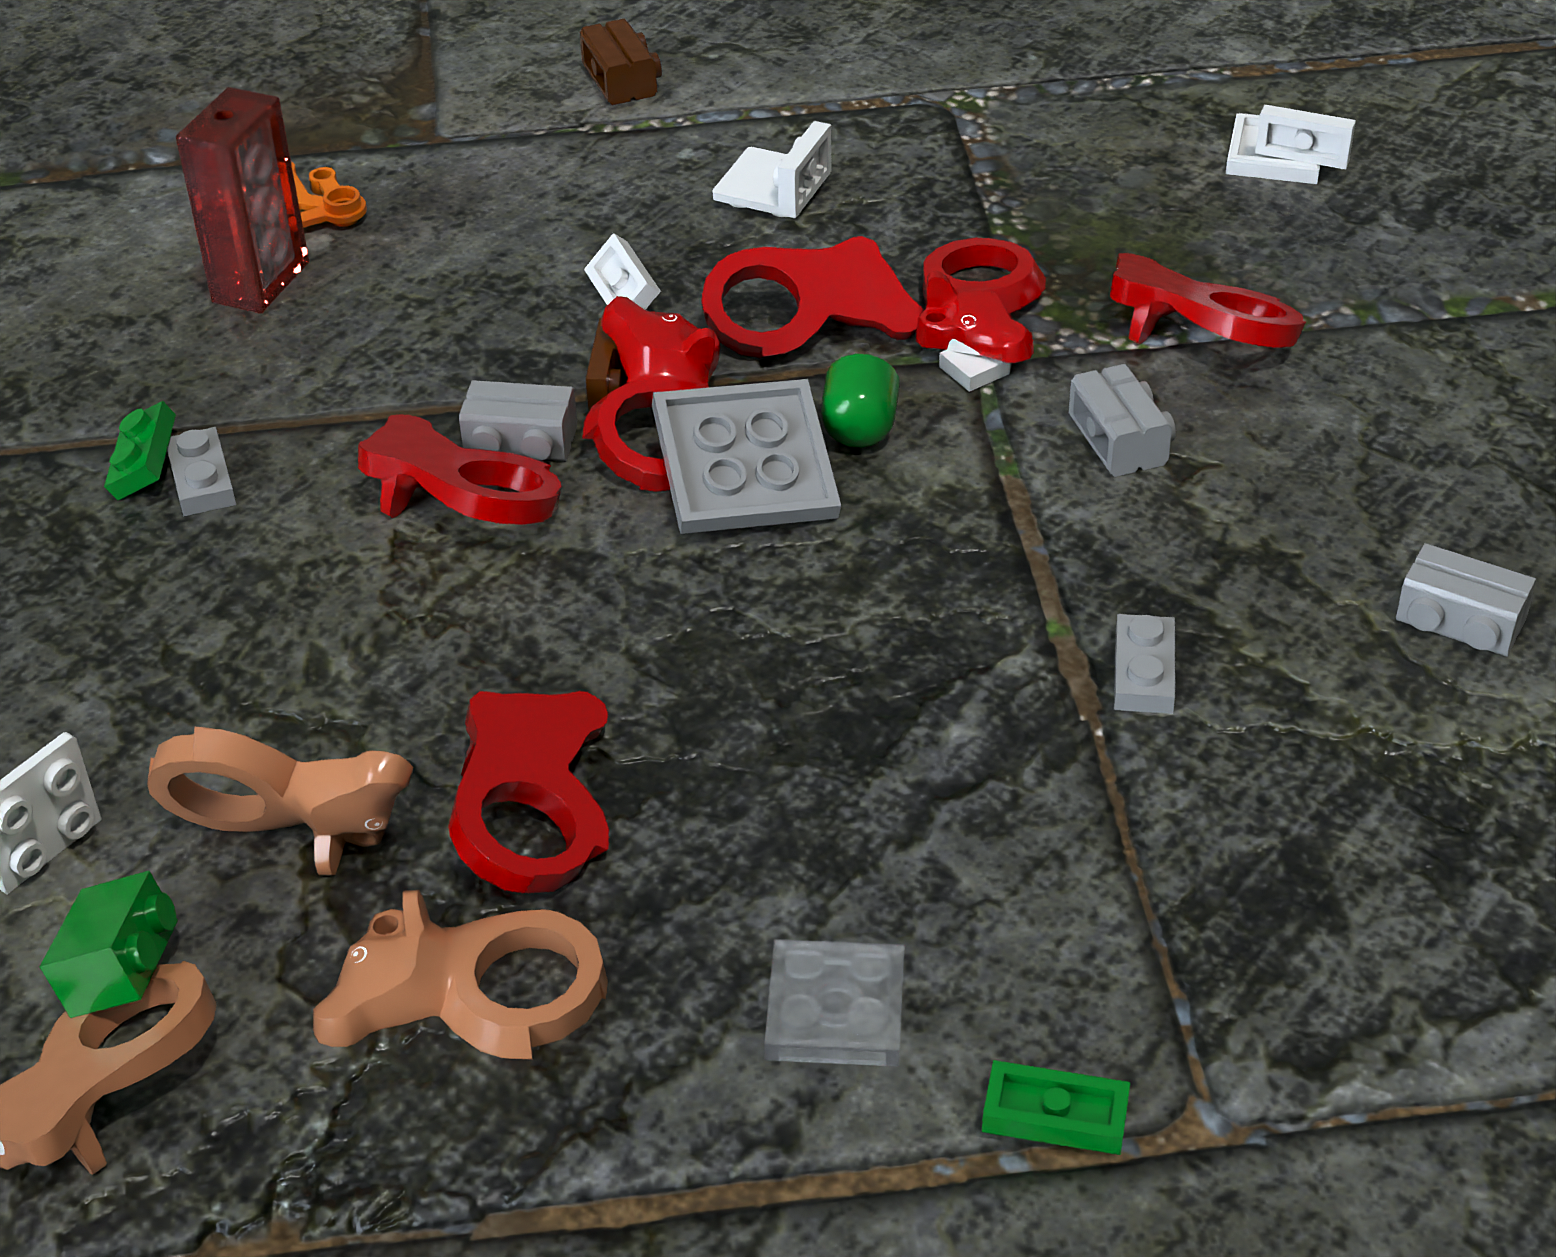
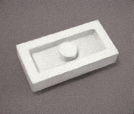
[1255,104,1356,169]
[584,233,661,310]

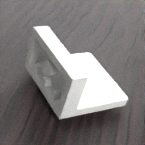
[713,121,831,218]
[0,732,102,895]

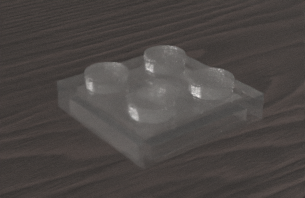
[764,939,904,1067]

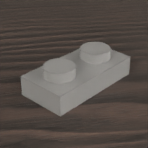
[167,427,236,517]
[1114,614,1175,714]

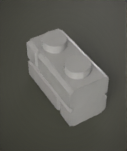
[1069,364,1176,477]
[459,380,577,461]
[1396,543,1536,657]

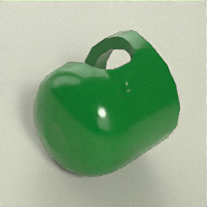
[821,354,900,448]

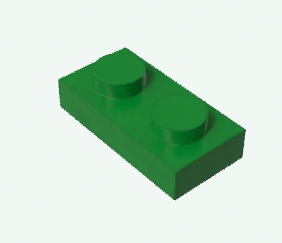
[104,401,176,500]
[982,1060,1130,1155]

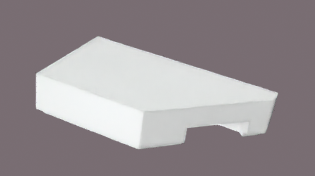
[939,350,1012,392]

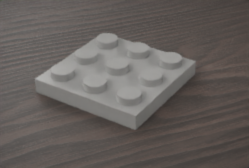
[652,379,841,534]

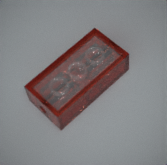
[176,87,309,314]

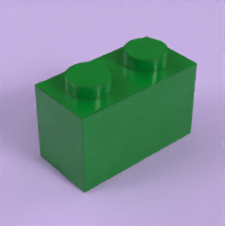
[39,870,178,1018]

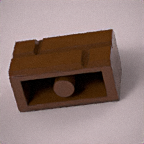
[580,18,662,105]

